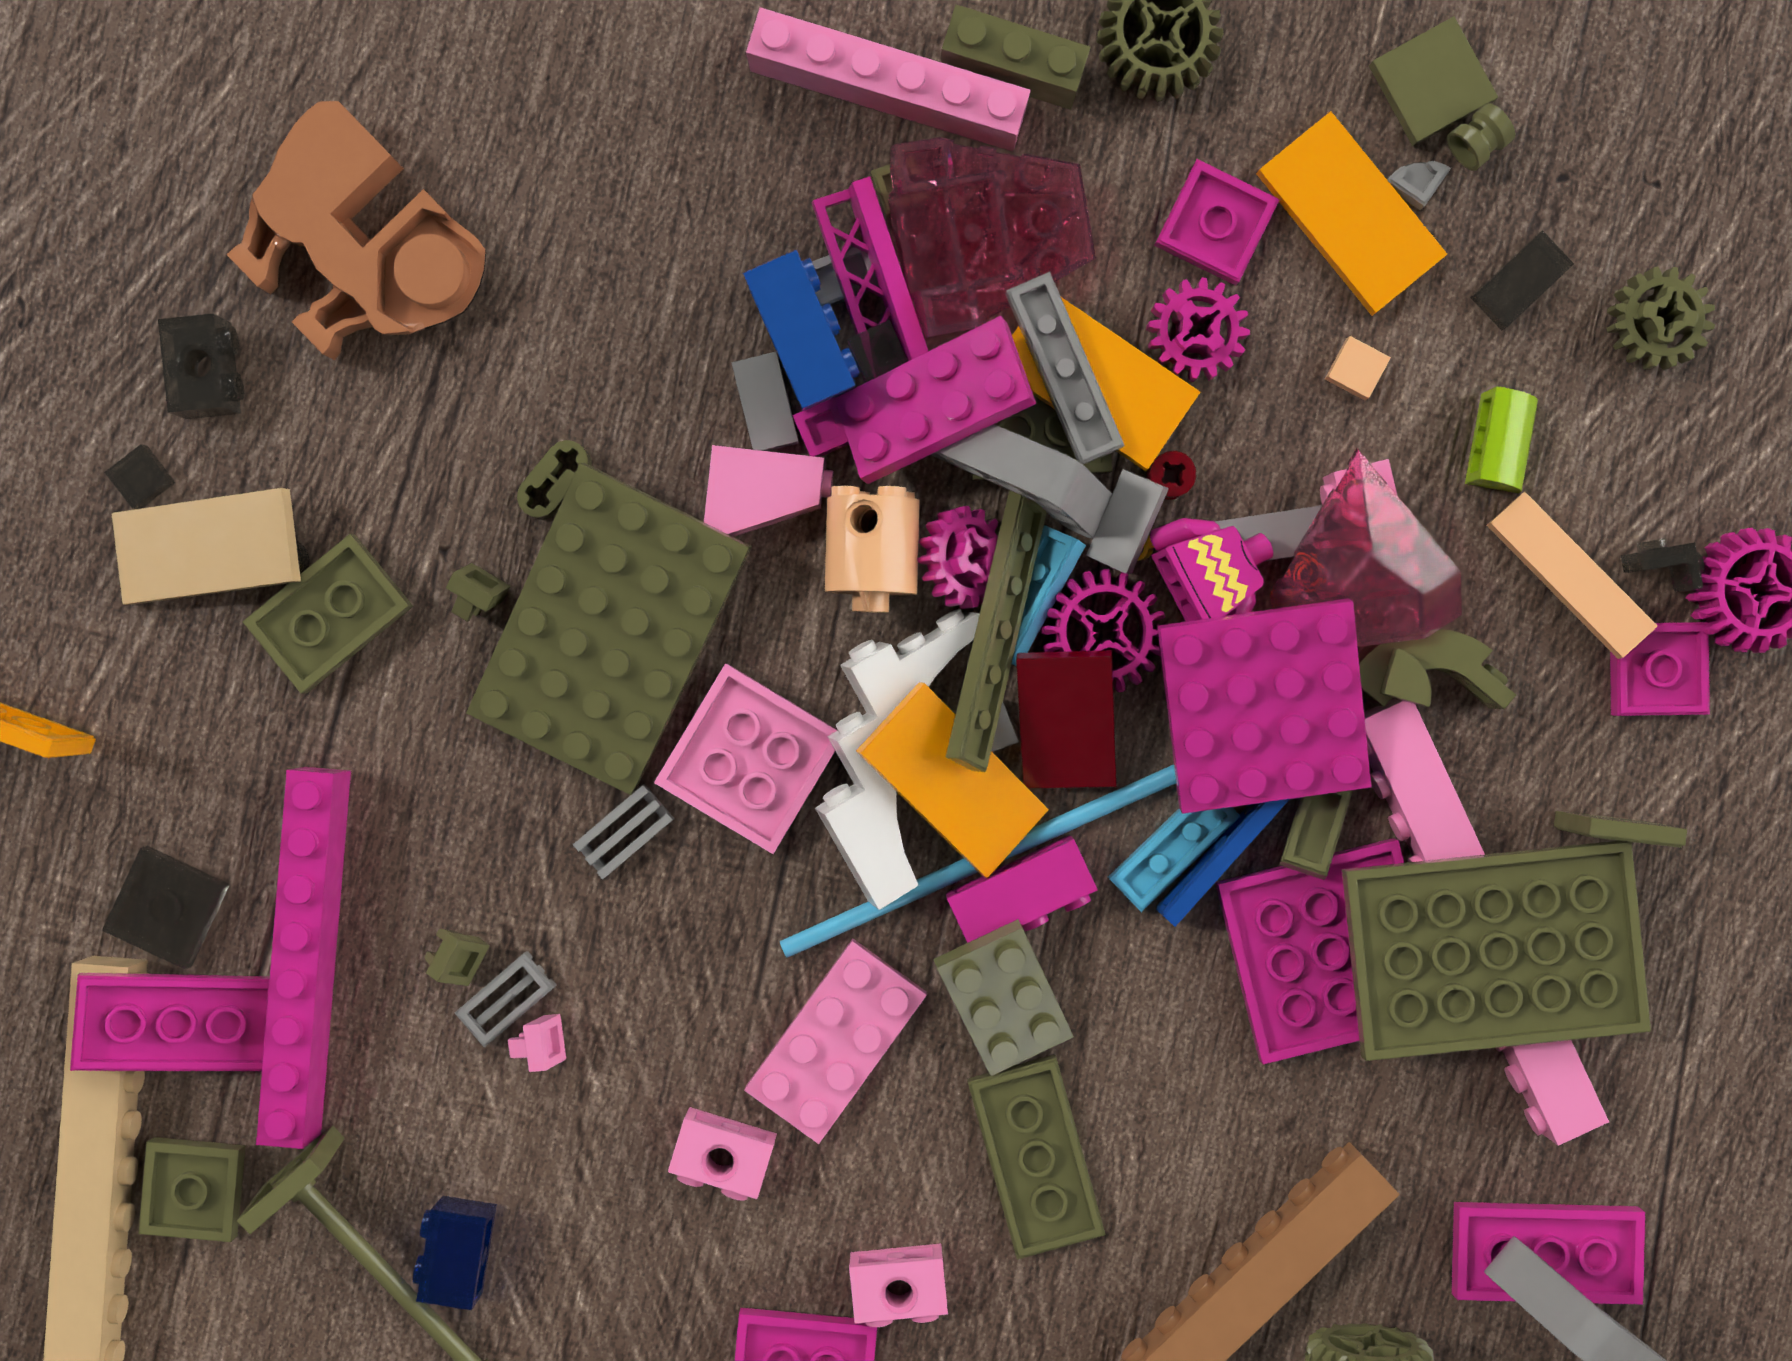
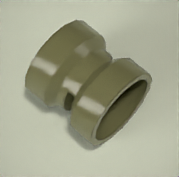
[1447,103,1516,171]

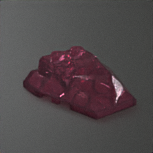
[888,137,1096,338]

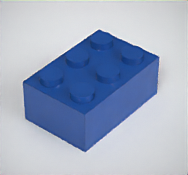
[743,250,860,411]

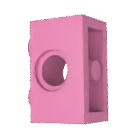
[668,1107,777,1200]
[849,1244,948,1327]

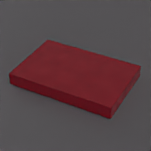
[1016,650,1117,788]

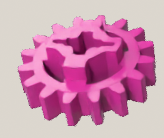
[1146,277,1250,382]
[917,506,999,609]

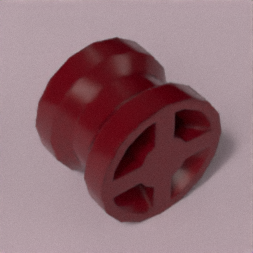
[1145,451,1197,501]

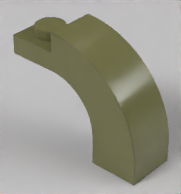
[1358,629,1516,709]

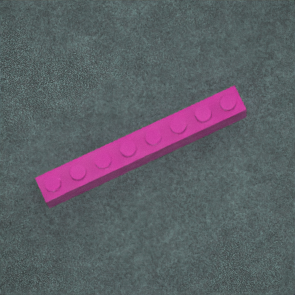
[256,767,351,1149]

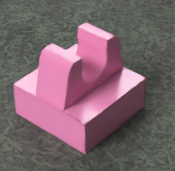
[508,1014,566,1072]

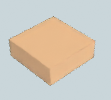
[1325,336,1391,401]

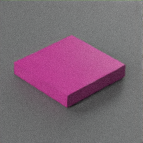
[1154,159,1280,286]
[1610,622,1710,716]

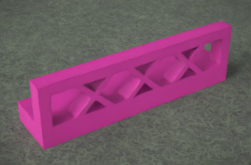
[812,177,928,380]

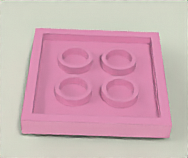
[654,663,837,854]

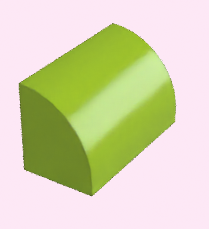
[1465,386,1538,493]

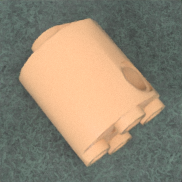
[825,486,920,613]

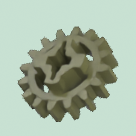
[1606,266,1715,370]

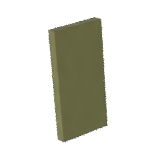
[967,1054,1106,1260]

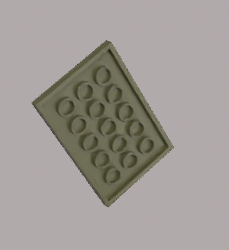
[466,463,752,795]
[1342,841,1651,1061]

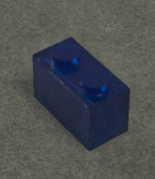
[413,1195,497,1310]

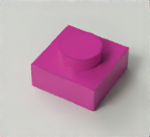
[792,397,849,457]

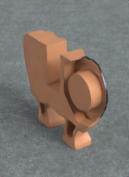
[226,101,486,360]

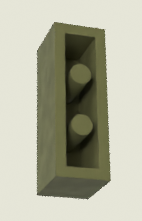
[941,4,1091,110]

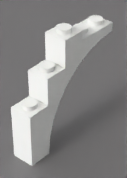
[815,609,980,910]

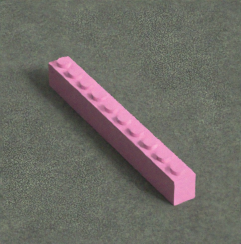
[1364,698,1609,1146]

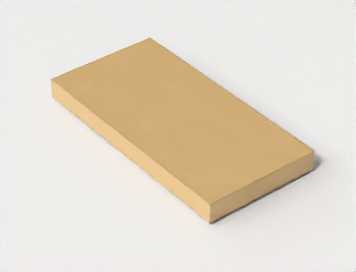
[112,488,301,605]

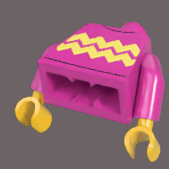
[1138,518,1274,622]

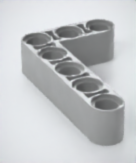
[930,424,1112,539]
[1484,1236,1667,1361]

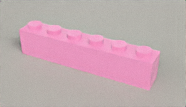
[746,7,1031,152]

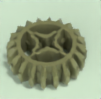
[1096,0,1224,103]
[1305,1323,1435,1361]

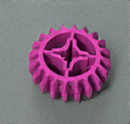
[1685,528,1792,653]
[1041,569,1165,692]

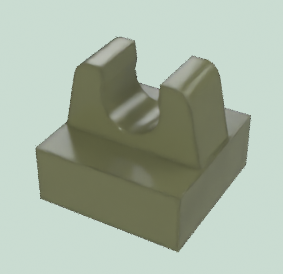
[446,563,511,622]
[425,929,490,986]

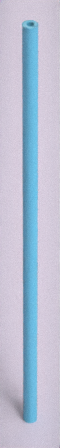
[780,764,1176,958]

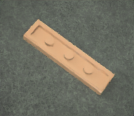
[1487,491,1657,659]

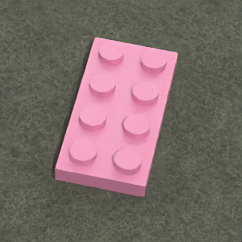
[744,938,927,1144]

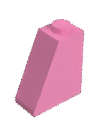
[704,445,833,537]

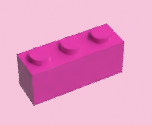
[946,835,1098,943]

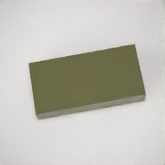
[1279,790,1353,880]

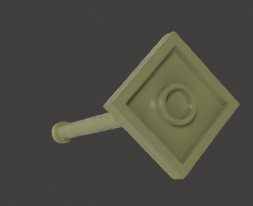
[237,1125,489,1361]

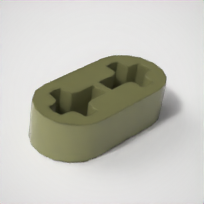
[517,440,592,519]

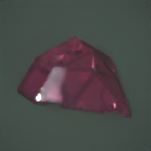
[1270,448,1462,647]

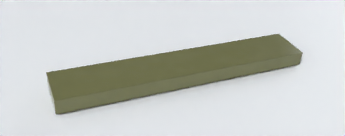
[946,490,1047,772]

